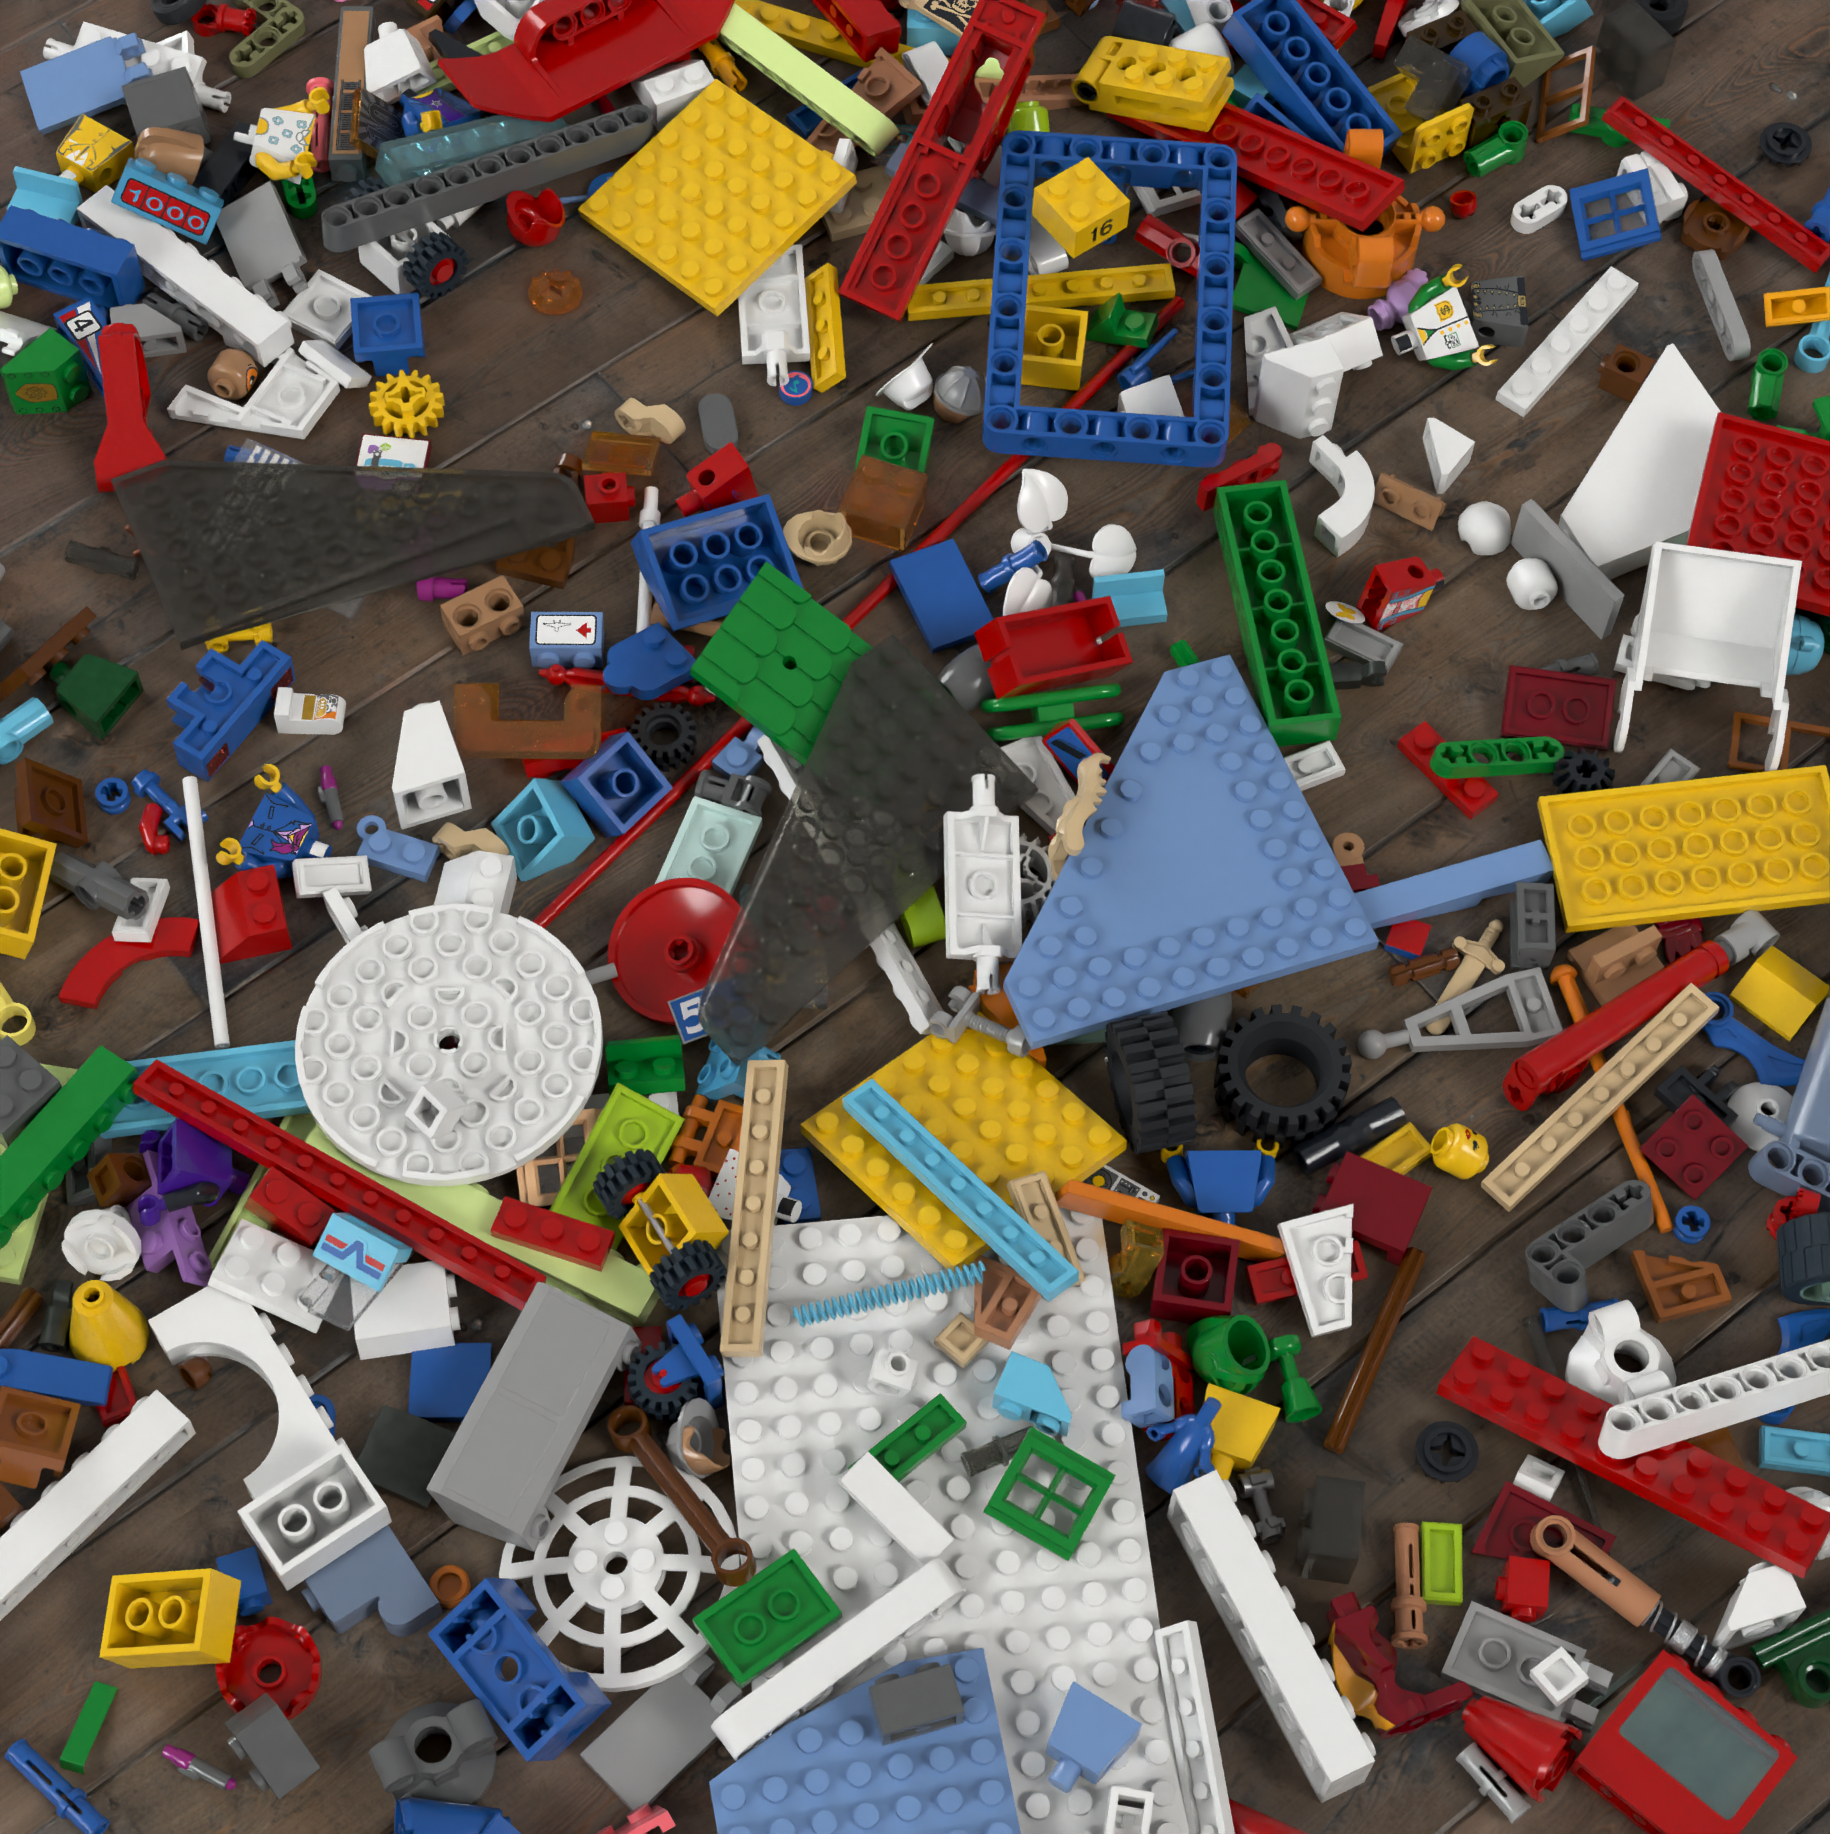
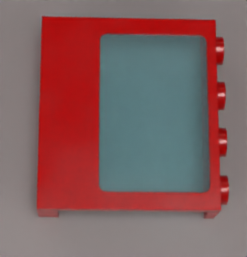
[1568,1650,1798,1834]

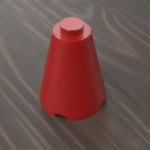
[1461,1695,1582,1803]

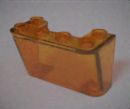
[454,683,607,760]

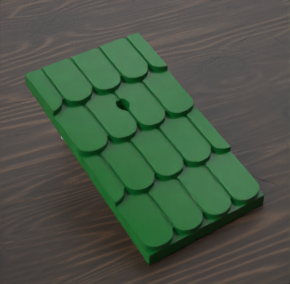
[690,562,945,814]

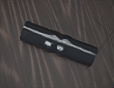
[1292,1096,1406,1175]

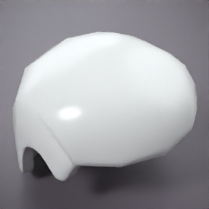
[1458,501,1511,555]

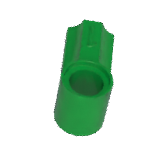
[1463,121,1528,178]
[1747,348,1788,421]

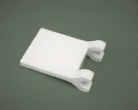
[0,311,58,357]

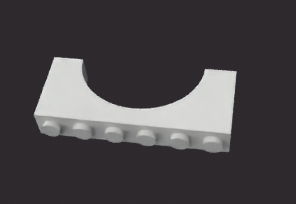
[148,1286,353,1500]

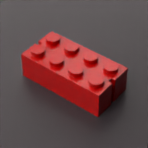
[974,596,1133,700]

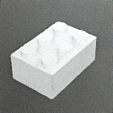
[237,1443,392,1591]

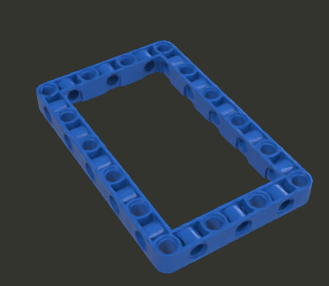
[982,130,1237,468]

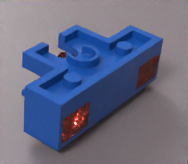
[166,640,296,782]

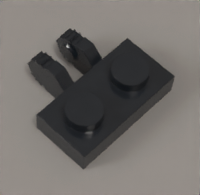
[1653,1064,1739,1127]

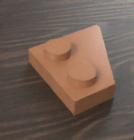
[974,1255,1042,1350]

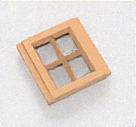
[516,1108,602,1208]

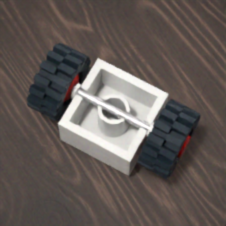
[343,177,469,299]

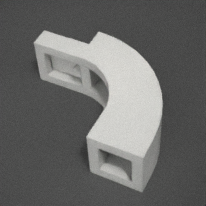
[1309,435,1375,558]

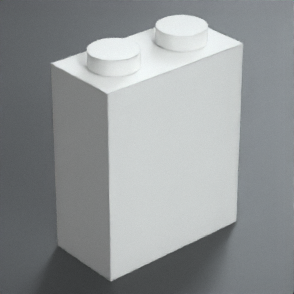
[350,1261,461,1360]

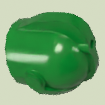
[1187,1314,1270,1395]

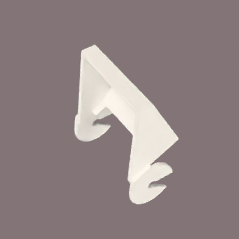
[1613,541,1802,772]

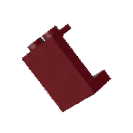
[1311,1151,1433,1266]

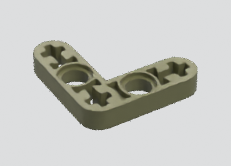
[229,0,306,78]

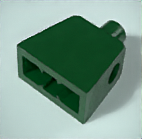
[50,654,144,741]

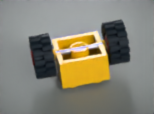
[593,1149,730,1311]

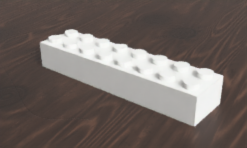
[1167,1470,1376,1803]

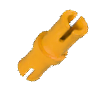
[698,38,748,93]

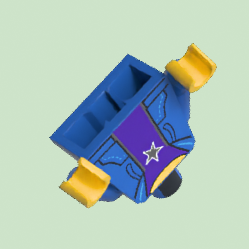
[399,88,485,156]

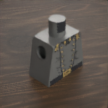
[1462,276,1528,348]

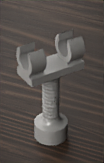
[929,986,1031,1058]

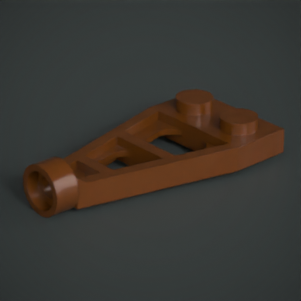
[495,453,584,590]

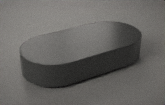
[698,393,739,454]

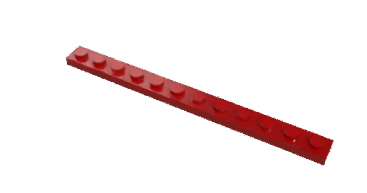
[133,1059,546,1311]

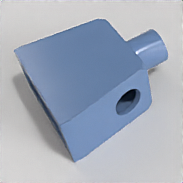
[1046,1681,1142,1793]

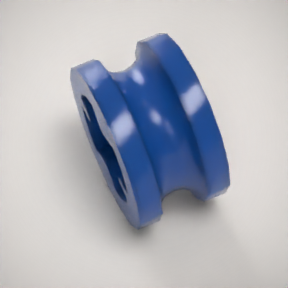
[95,777,131,815]
[1673,1205,1710,1245]

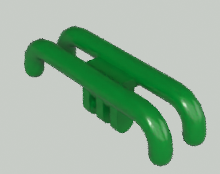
[980,683,1125,742]

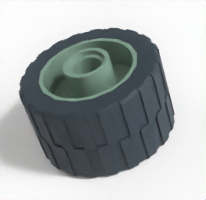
[1776,1212,1830,1306]

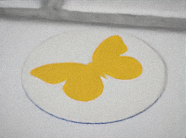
[1325,601,1365,624]

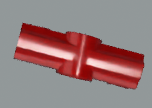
[1134,214,1235,278]

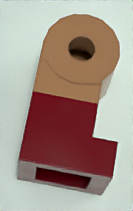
[1332,832,1380,893]

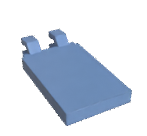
[20,32,154,135]

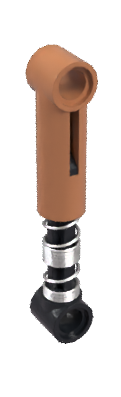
[1530,1515,1761,1701]

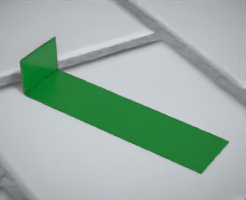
[60,1681,118,1775]

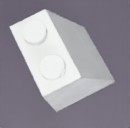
[392,700,472,830]

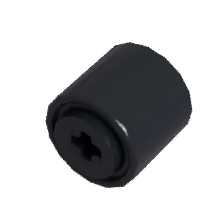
[1112,0,1178,47]

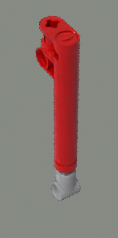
[1502,910,1780,1111]

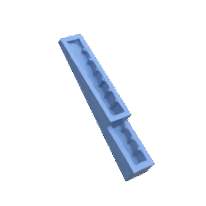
[1354,839,1554,929]

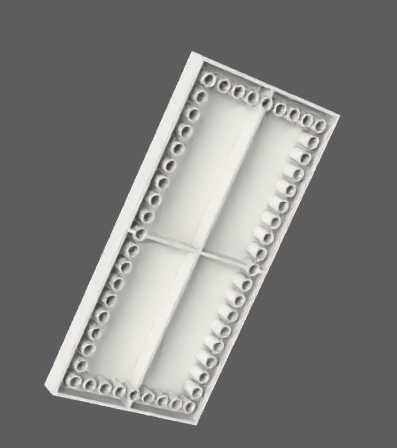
[715,1207,1189,1834]

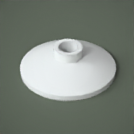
[1727,1082,1793,1152]

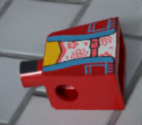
[1356,556,1444,631]

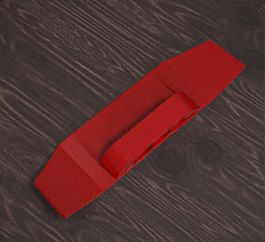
[437,0,735,122]

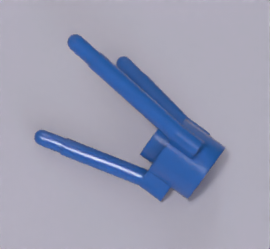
[1117,328,1195,390]

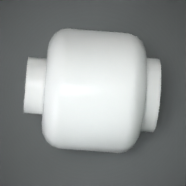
[1506,558,1558,610]

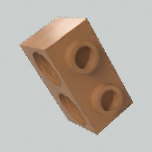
[440,575,526,655]

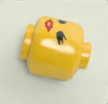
[1430,1123,1489,1180]

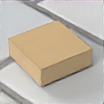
[934,1311,989,1369]

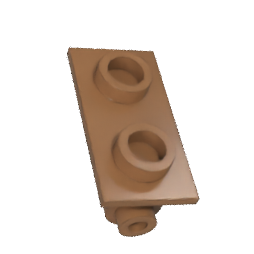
[1373,472,1447,531]

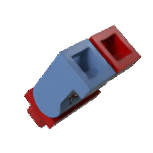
[1121,1319,1195,1441]

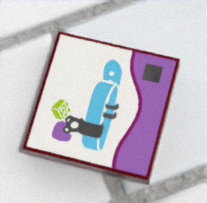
[350,433,432,499]

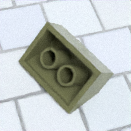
[1456,0,1565,88]

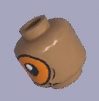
[207,349,258,400]

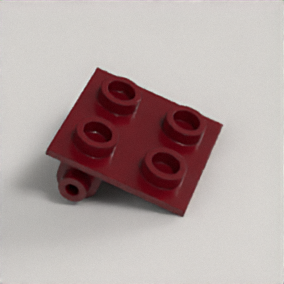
[1639,1094,1748,1200]

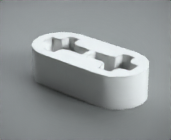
[1510,185,1568,234]

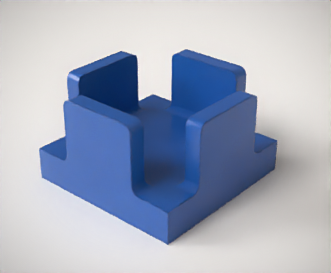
[350,292,426,376]

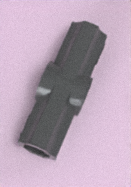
[49,852,149,921]

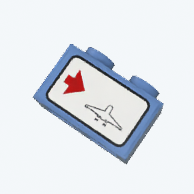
[529,612,605,669]

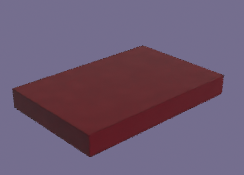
[1500,665,1617,751]

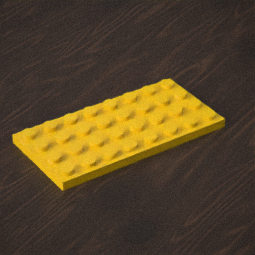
[1537,765,1830,933]

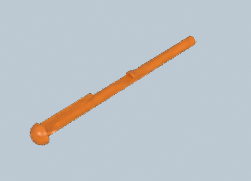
[1550,964,1674,1234]

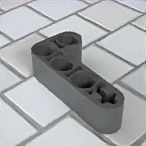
[1525,1180,1654,1312]

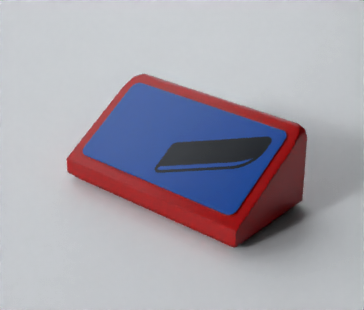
[1042,718,1115,786]

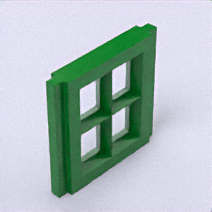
[983,1427,1116,1561]

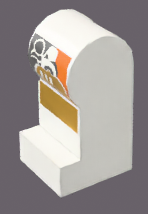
[274,687,346,735]

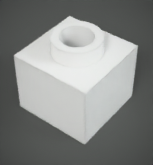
[405,1080,467,1139]

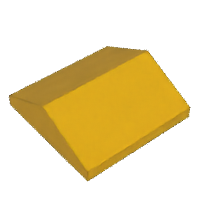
[1729,945,1830,1042]

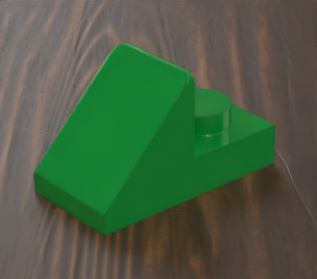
[1086,293,1159,348]

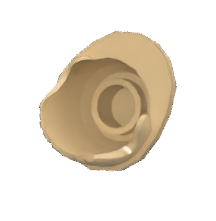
[783,510,852,566]

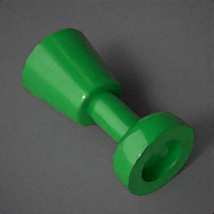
[1268,1334,1323,1423]

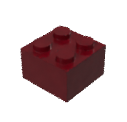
[1149,1228,1240,1324]

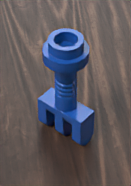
[132,769,209,842]

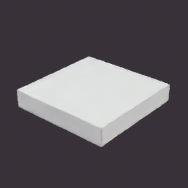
[283,269,373,350]

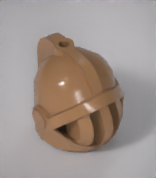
[134,127,204,185]

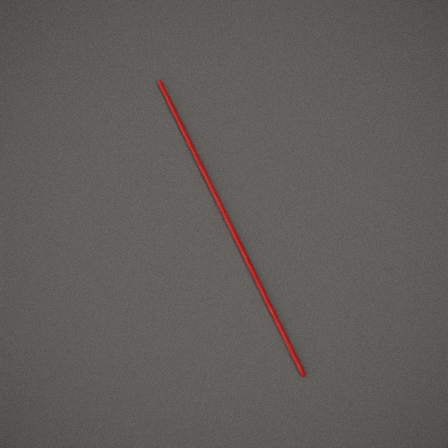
[532,296,1185,929]

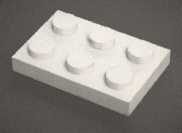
[208,1219,346,1333]

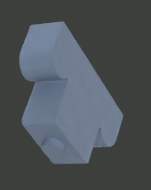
[301,1525,443,1637]

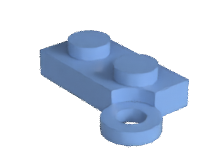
[356,815,440,883]

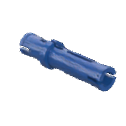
[4,1738,110,1834]

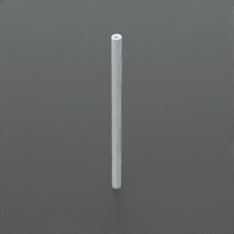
[182,776,230,1049]

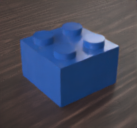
[561,731,673,838]

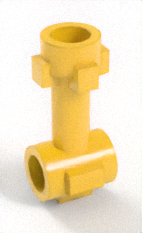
[204,618,273,653]

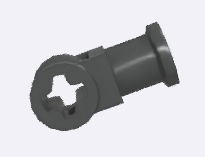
[694,769,772,818]

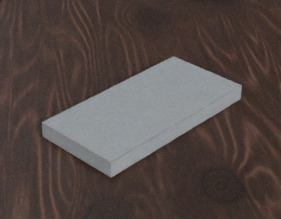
[1510,499,1624,640]

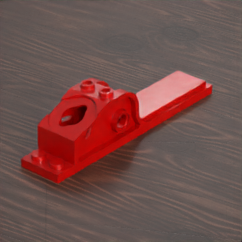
[838,0,1047,323]

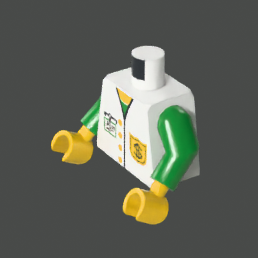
[1391,264,1498,371]

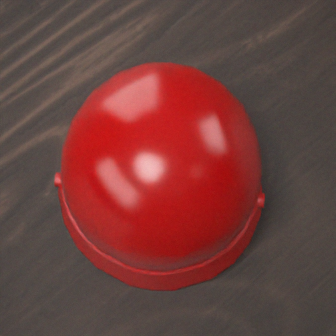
[506,188,565,247]

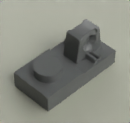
[1258,184,1304,243]

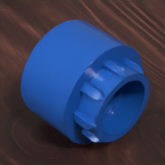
[1443,31,1509,97]

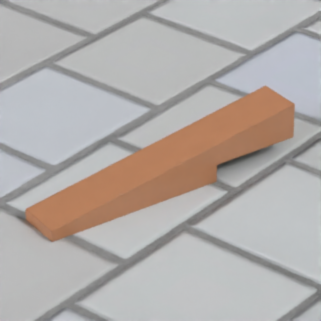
[902,74,1088,131]

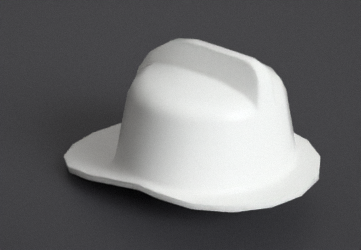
[876,343,933,411]

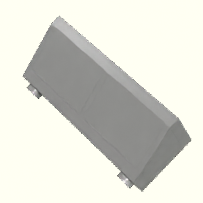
[426,1282,642,1552]

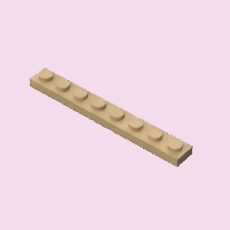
[1481,983,1719,1212]
[720,1060,789,1357]

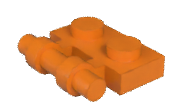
[668,1094,743,1179]

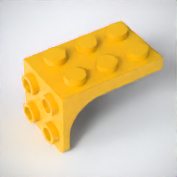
[1367,69,1474,174]

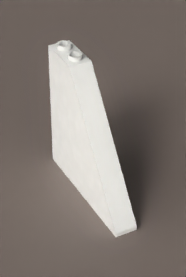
[1558,344,1721,579]

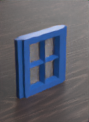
[1569,168,1662,261]

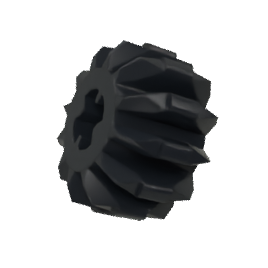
[1552,746,1615,795]

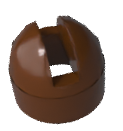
[178,1356,213,1391]

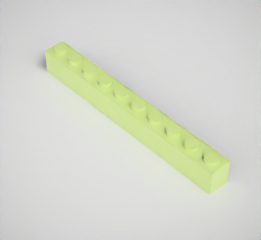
[305,1124,660,1327]

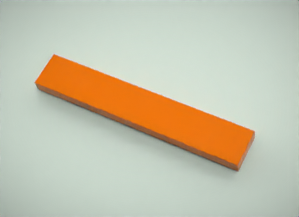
[1055,1179,1285,1263]

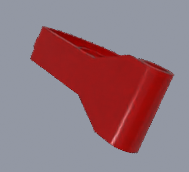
[94,322,171,493]

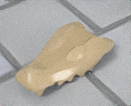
[1048,752,1111,880]

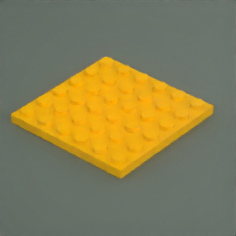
[578,79,857,317]
[801,1011,1127,1275]

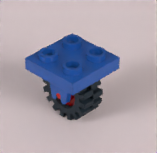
[628,1314,725,1421]

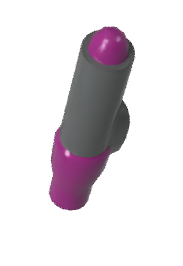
[318,765,344,830]
[162,1744,237,1791]

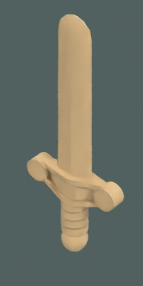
[1426,919,1505,1035]

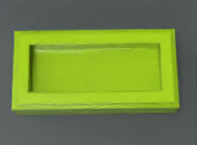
[1420,1521,1463,1606]

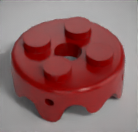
[215,1617,323,1720]

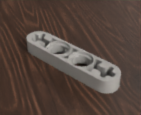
[1692,249,1751,361]

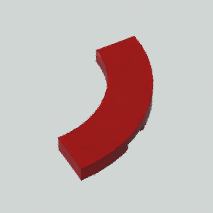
[58,917,200,1009]

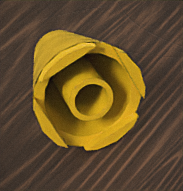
[69,1280,150,1372]

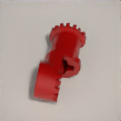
[191,3,257,37]
[1766,1187,1821,1240]

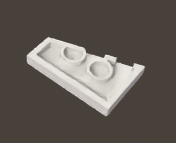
[974,736,1076,835]

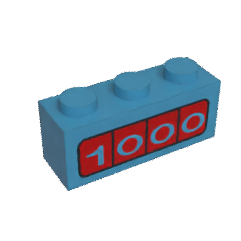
[111,157,224,245]

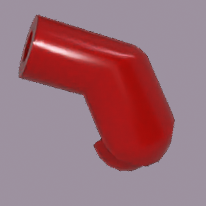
[139,803,171,856]

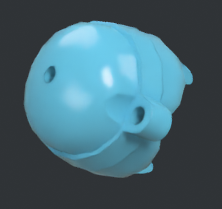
[1786,614,1824,676]

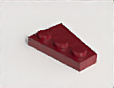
[1470,1480,1616,1573]

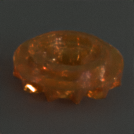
[528,267,583,315]

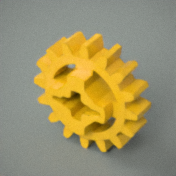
[369,370,445,438]

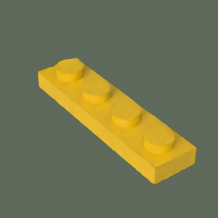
[804,263,846,393]

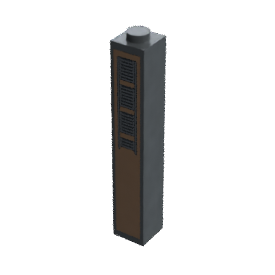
[328,6,377,182]

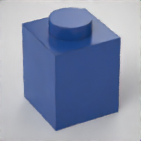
[216,1546,273,1616]

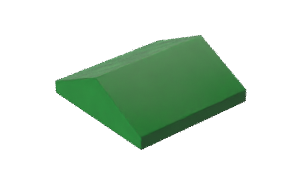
[854,406,935,487]

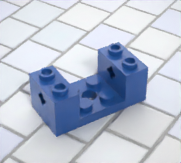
[428,1577,612,1762]

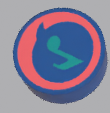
[779,371,813,406]

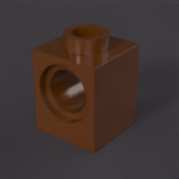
[1597,343,1656,403]
[87,1153,152,1207]

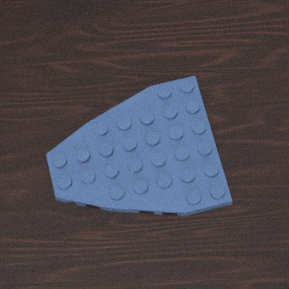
[709,1648,1021,1834]

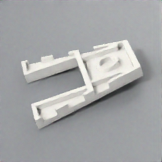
[167,336,340,439]

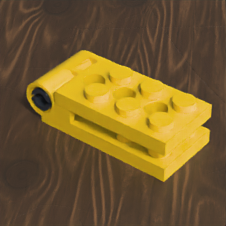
[1071,36,1235,132]

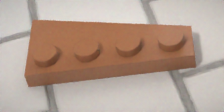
[806,47,924,154]

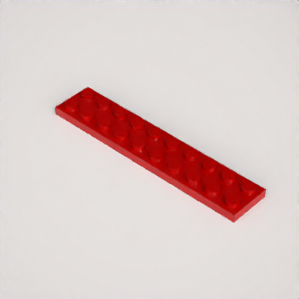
[1106,102,1405,231]
[1436,1336,1830,1579]

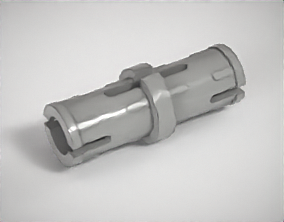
[1455,1742,1531,1824]

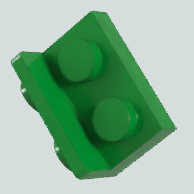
[605,1035,686,1097]

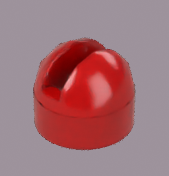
[1450,190,1477,219]

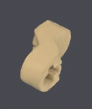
[614,398,686,444]
[432,822,509,860]

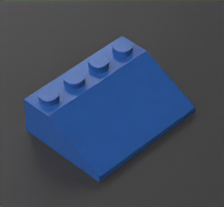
[631,494,803,632]

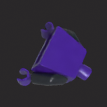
[138,1118,249,1226]

